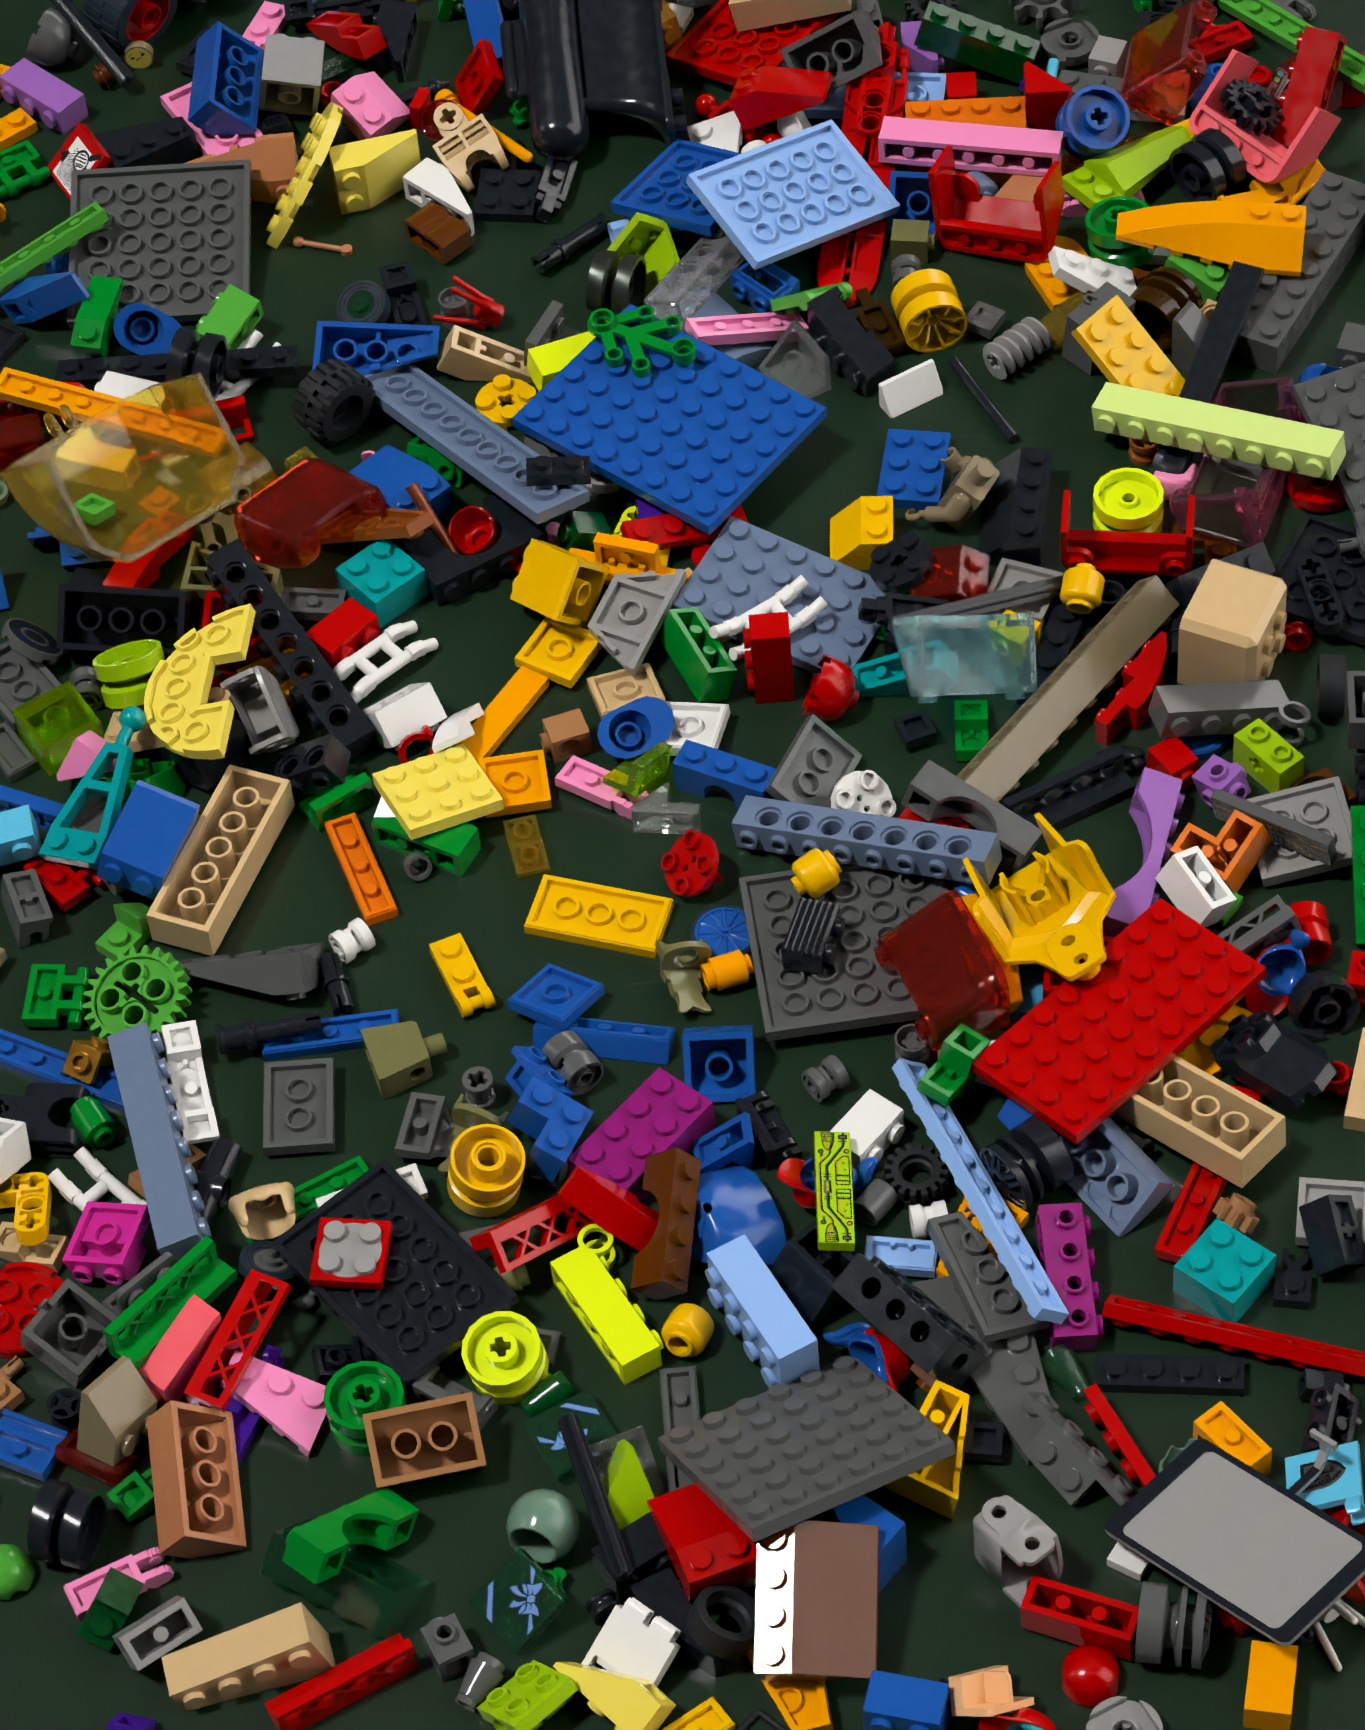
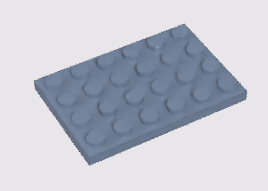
[671,516,891,675]

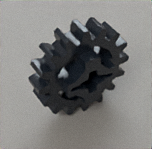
[1219,78,1283,137]

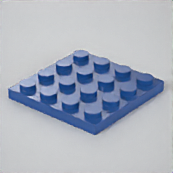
[610,138,742,237]

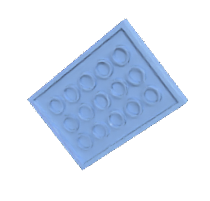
[686,119,901,270]

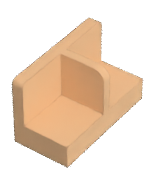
[948,1665,1035,1717]

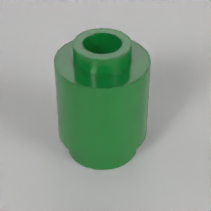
[70,1096,118,1147]

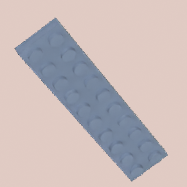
[363,363,590,524]

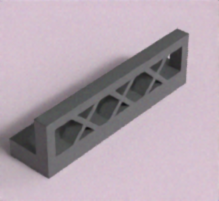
[1217,894,1302,960]

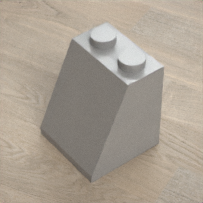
[259,34,325,116]

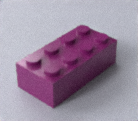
[567,1067,715,1202]

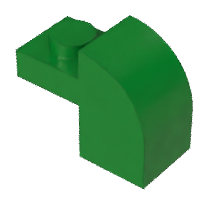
[917,1023,991,1107]

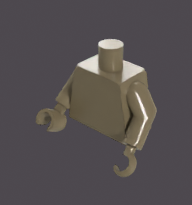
[905,447,1000,531]

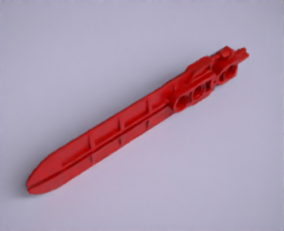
[817,22,910,309]

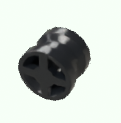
[46,1388,81,1434]

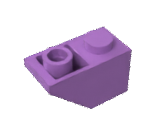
[901,21,944,73]

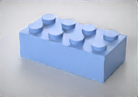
[705,1234,820,1388]

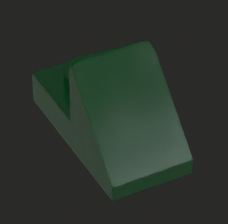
[76,1567,144,1652]

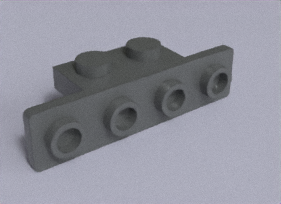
[1021,1392,1134,1507]

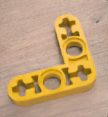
[0,1172,52,1246]

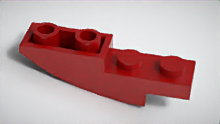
[102,514,195,588]
[1094,631,1167,746]

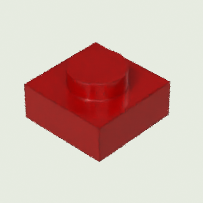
[409,87,435,130]

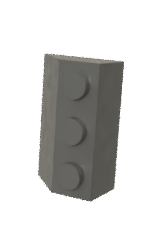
[780,10,883,93]

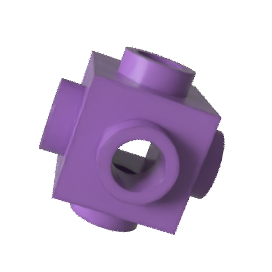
[1191,754,1251,808]

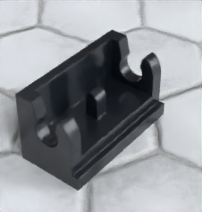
[735,1091,802,1172]
[1299,1194,1365,1277]

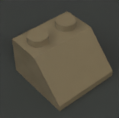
[77,1355,157,1467]

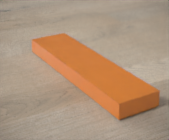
[324,812,399,926]

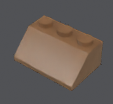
[362,1392,486,1489]

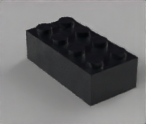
[56,583,195,655]

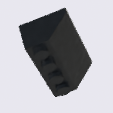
[976,447,1054,567]

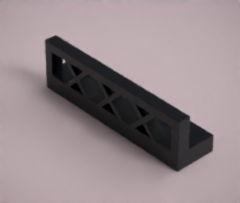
[1003,746,1136,838]

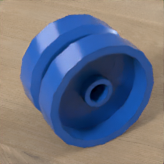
[1055,85,1130,159]

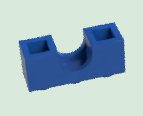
[672,739,777,809]

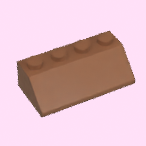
[146,1400,247,1559]

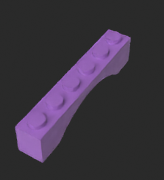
[1103,767,1185,937]

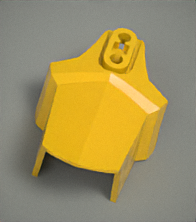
[962,812,1117,981]

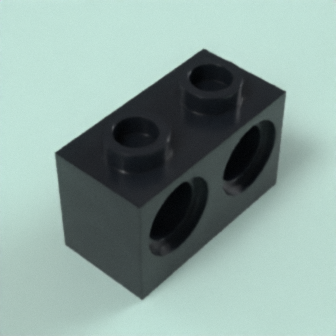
[274,733,351,801]

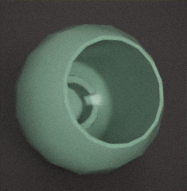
[506,1488,581,1564]

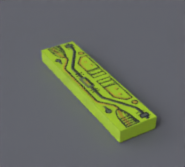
[813,1131,855,1251]

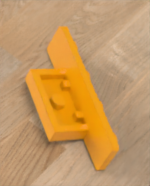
[569,532,691,594]

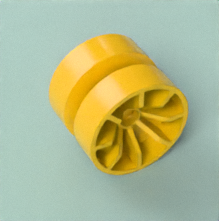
[891,269,967,353]
[447,1124,525,1218]

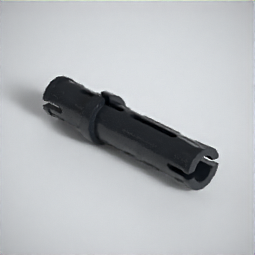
[531,213,611,274]

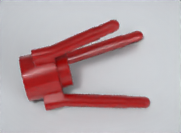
[433,276,504,330]

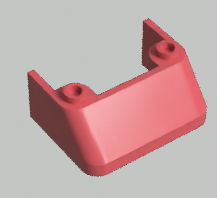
[1189,49,1342,184]

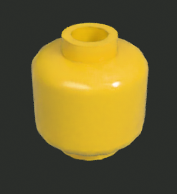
[1060,563,1105,614]
[790,848,842,899]
[661,1303,715,1357]

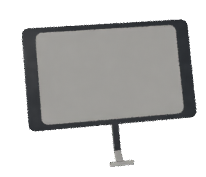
[1104,1428,1365,1646]

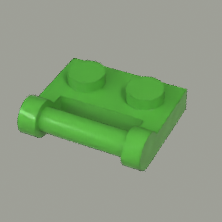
[770,282,853,315]

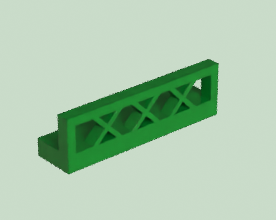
[103,1235,237,1371]

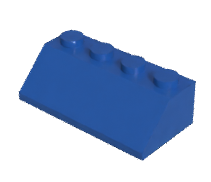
[188,21,264,135]

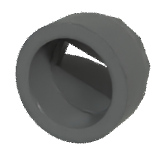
[404,851,432,881]

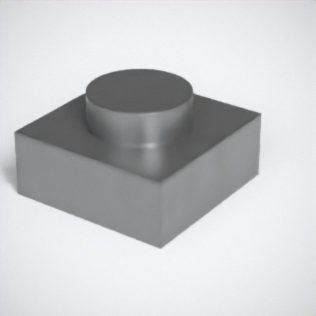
[966,301,1006,339]

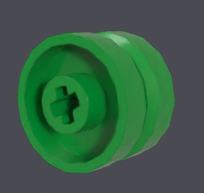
[1085,196,1156,270]
[323,1361,407,1457]

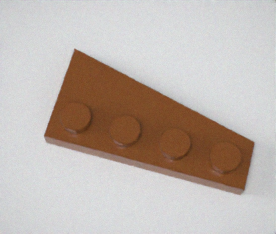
[309,505,434,544]

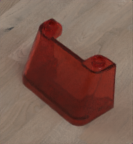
[1120,0,1218,126]
[234,458,388,569]
[874,889,1010,1052]

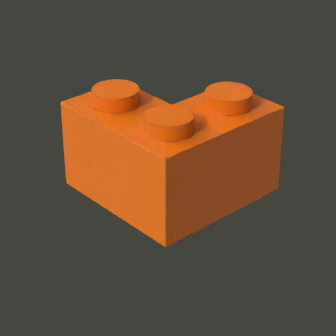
[1170,809,1272,893]

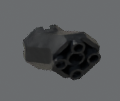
[1209,1010,1337,1110]

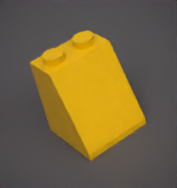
[510,538,610,628]

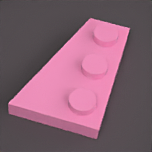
[220,1350,327,1458]

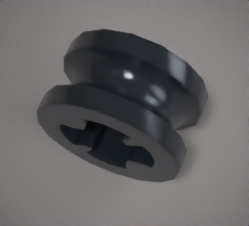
[585,1589,624,1626]

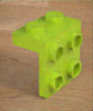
[607,212,680,303]

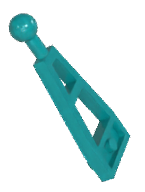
[38,706,146,870]

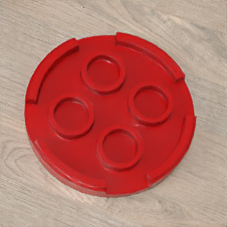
[0,1262,64,1359]

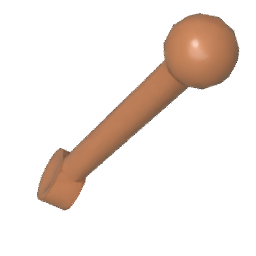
[292,236,353,257]

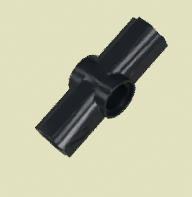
[193,1136,243,1228]

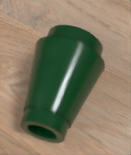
[520,1370,576,1421]

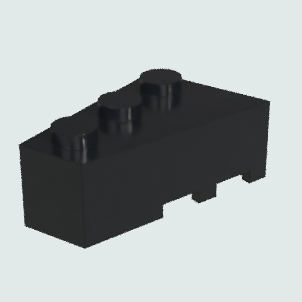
[94,116,200,168]
[807,286,895,398]

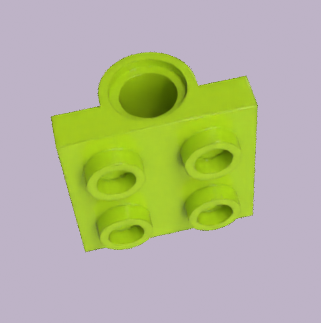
[477,1660,578,1730]

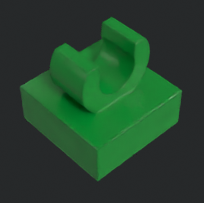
[437,0,465,21]

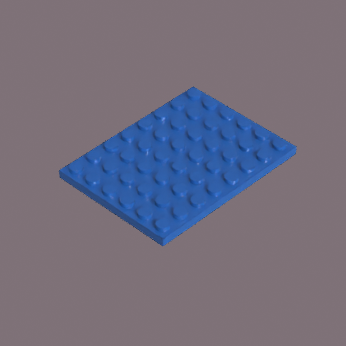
[512,304,827,535]

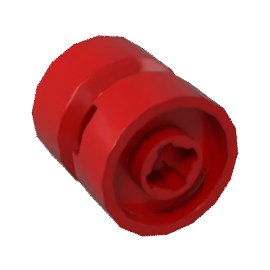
[1286,901,1333,966]

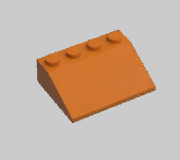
[905,96,1026,186]

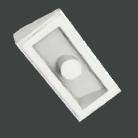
[878,359,943,418]

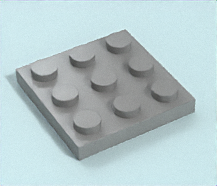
[1245,776,1352,887]

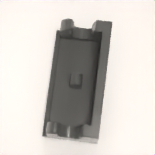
[1,869,53,948]
[412,1365,498,1431]

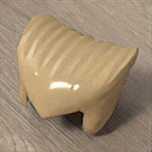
[228,1182,296,1241]

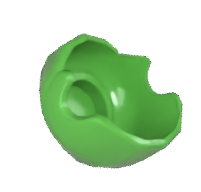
[0,1544,36,1600]

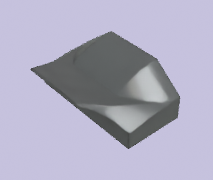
[394,1092,455,1159]

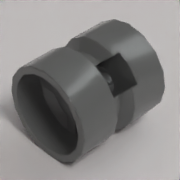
[542,1030,604,1096]

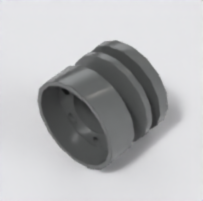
[1135,1581,1212,1670]

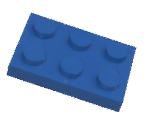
[876,428,951,510]

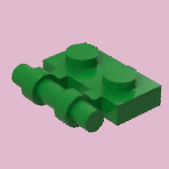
[0,139,51,199]
[22,964,91,1030]

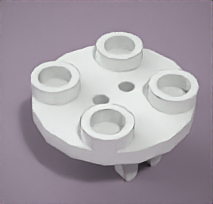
[831,770,896,817]

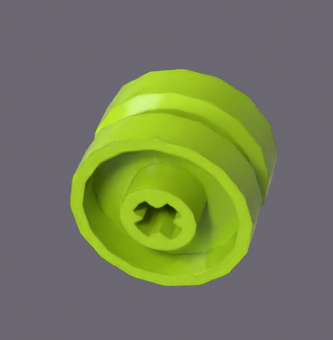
[92,639,165,709]

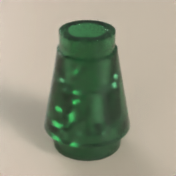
[1041,1344,1090,1401]

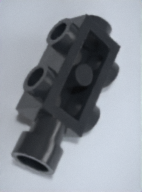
[1301,1382,1362,1453]

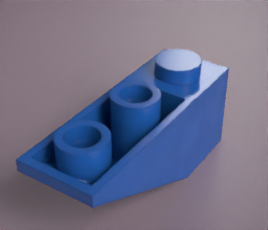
[0,271,90,325]

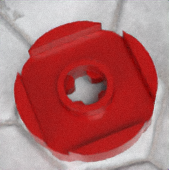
[1288,472,1346,512]

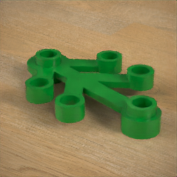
[587,305,697,378]

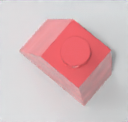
[138,1294,222,1406]

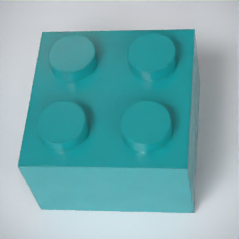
[335,539,429,628]
[1173,1218,1276,1323]

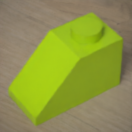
[602,1439,655,1531]

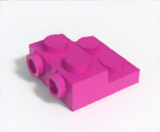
[62,1201,150,1285]

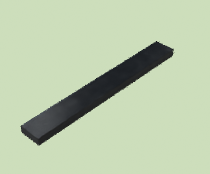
[1149,261,1264,474]

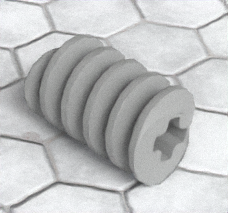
[982,317,1053,380]

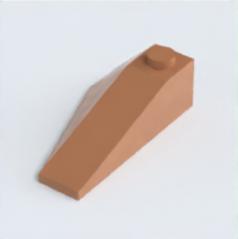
[186,132,299,203]

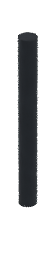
[948,356,1020,444]

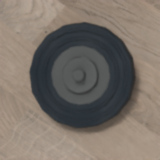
[237,1241,300,1294]

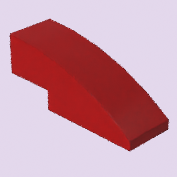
[306,11,387,60]
[558,1164,659,1251]

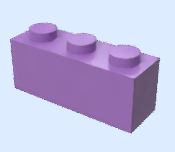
[0,58,89,135]

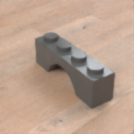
[901,760,1042,874]

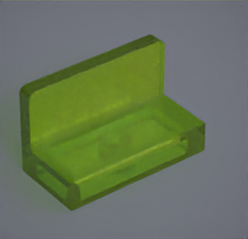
[603,741,672,797]

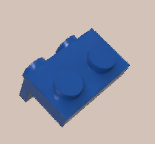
[505,1046,573,1098]

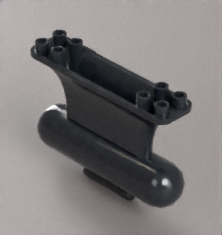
[500,0,689,160]

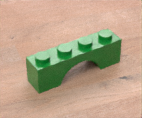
[282,1487,419,1585]

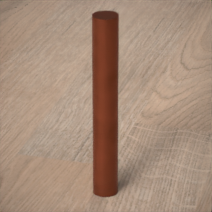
[405,482,460,554]

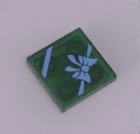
[523,1389,621,1483]
[469,1547,571,1656]

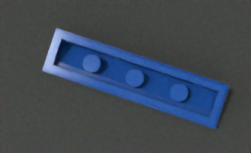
[463,0,504,69]
[533,1017,676,1065]

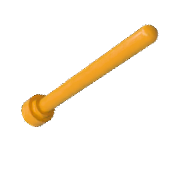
[433,89,534,163]

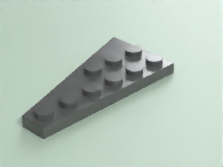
[908,1276,1050,1466]

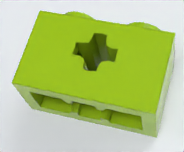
[1233,718,1305,793]

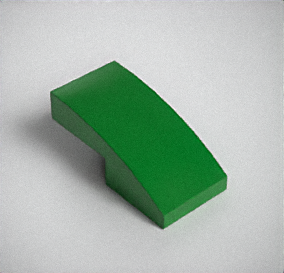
[954,700,989,761]
[107,1467,155,1522]

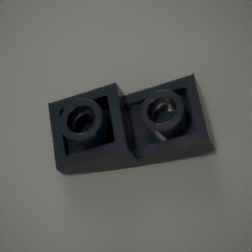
[311,1336,380,1383]

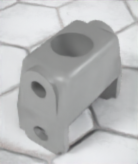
[220,666,299,755]
[973,1495,1063,1608]

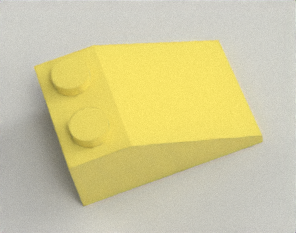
[328,129,421,215]

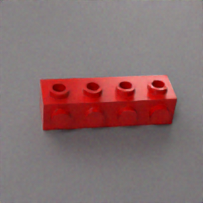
[1271,25,1347,149]

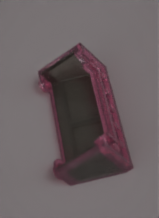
[1169,377,1307,548]

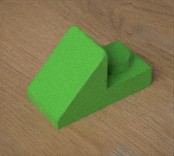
[95,902,151,961]

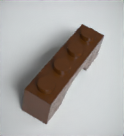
[631,1148,701,1301]

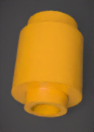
[700,949,754,991]

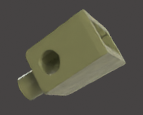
[360,1021,448,1100]

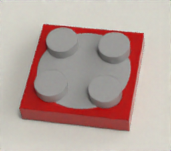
[309,1217,393,1290]

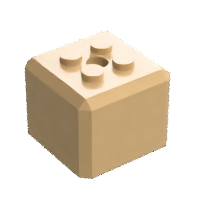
[1177,559,1287,684]

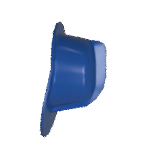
[113,303,182,355]
[597,696,675,759]

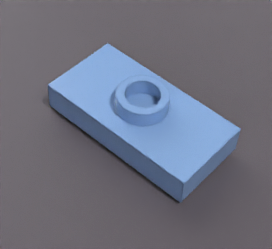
[864,1235,938,1278]

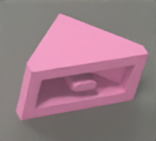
[56,730,117,781]

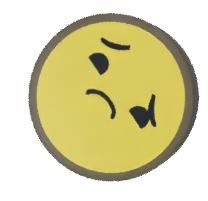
[124,40,154,70]

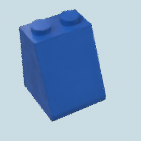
[96,780,200,900]

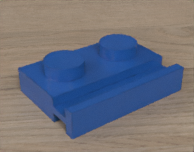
[0,1408,70,1482]

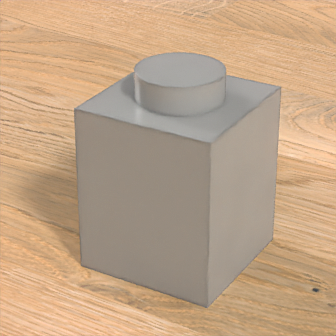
[1088,35,1127,77]

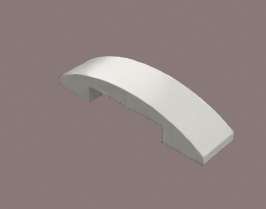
[161,1020,220,1145]

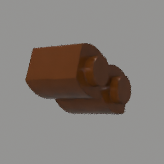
[403,202,472,264]

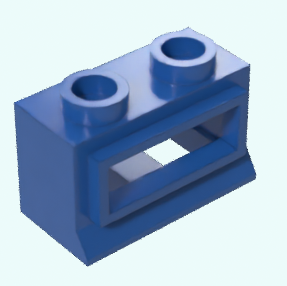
[730,261,800,313]

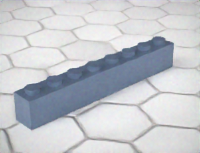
[107,1022,211,1263]

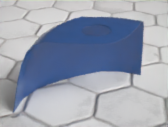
[691,1166,786,1265]

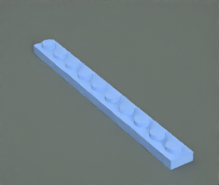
[892,1058,1069,1324]

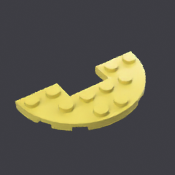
[266,102,343,249]
[144,604,256,760]

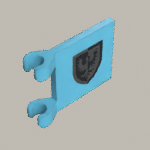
[1285,1441,1365,1526]

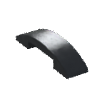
[283,0,400,29]
[379,260,428,325]

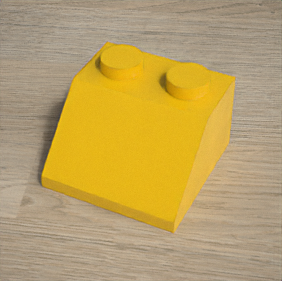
[830,496,894,570]

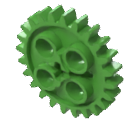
[82,945,192,1040]

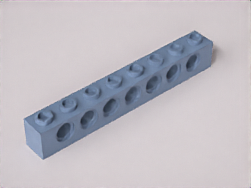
[731,795,1002,886]

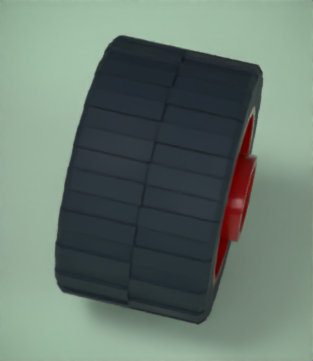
[84,0,178,52]

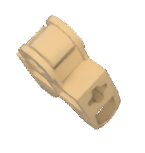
[432,102,510,192]

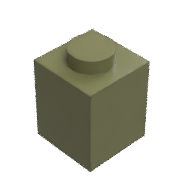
[890,219,936,264]

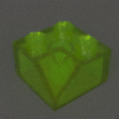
[12,681,104,776]

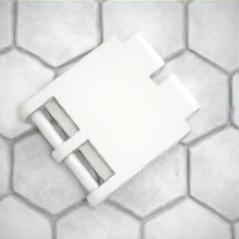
[581,1597,681,1687]

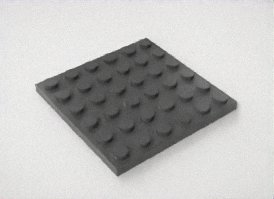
[67,159,251,329]
[739,863,973,1042]
[657,1356,956,1542]

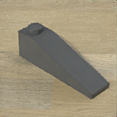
[180,942,325,1000]

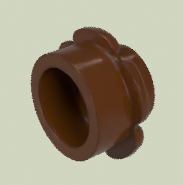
[92,63,116,89]

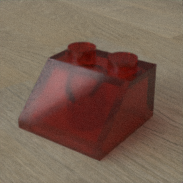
[911,544,990,626]

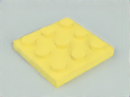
[372,744,504,840]

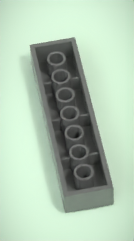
[1230,170,1365,374]

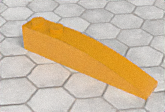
[1116,201,1306,277]

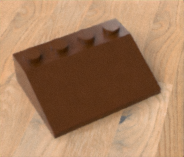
[754,1520,880,1681]

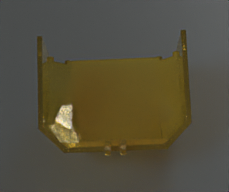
[0,373,245,563]

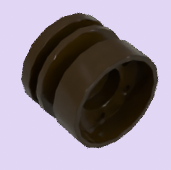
[1130,266,1203,350]

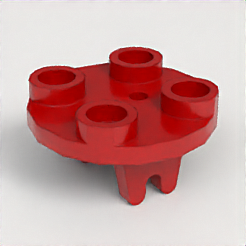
[661,829,723,898]

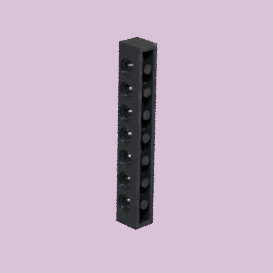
[204,538,378,760]

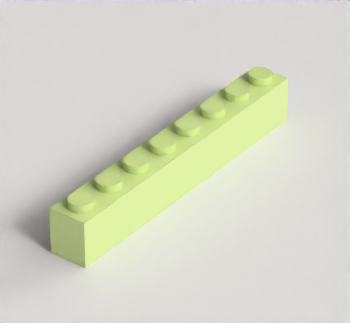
[1091,382,1346,481]

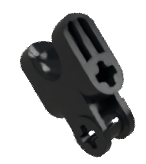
[0,1082,92,1159]

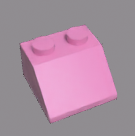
[330,71,410,140]

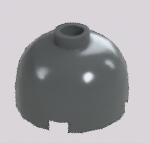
[26,7,80,67]

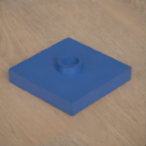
[507,963,605,1031]

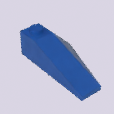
[312,320,440,375]

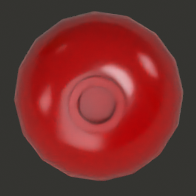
[802,654,860,722]

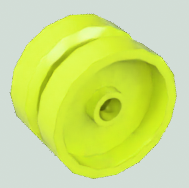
[1093,467,1164,533]
[461,1311,549,1404]

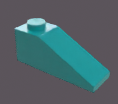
[853,640,958,697]

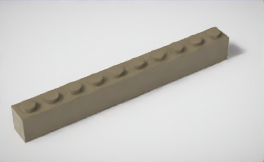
[956,575,1179,803]

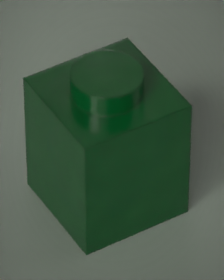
[557,511,612,552]

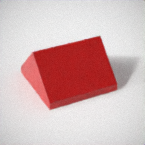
[1023,61,1072,131]

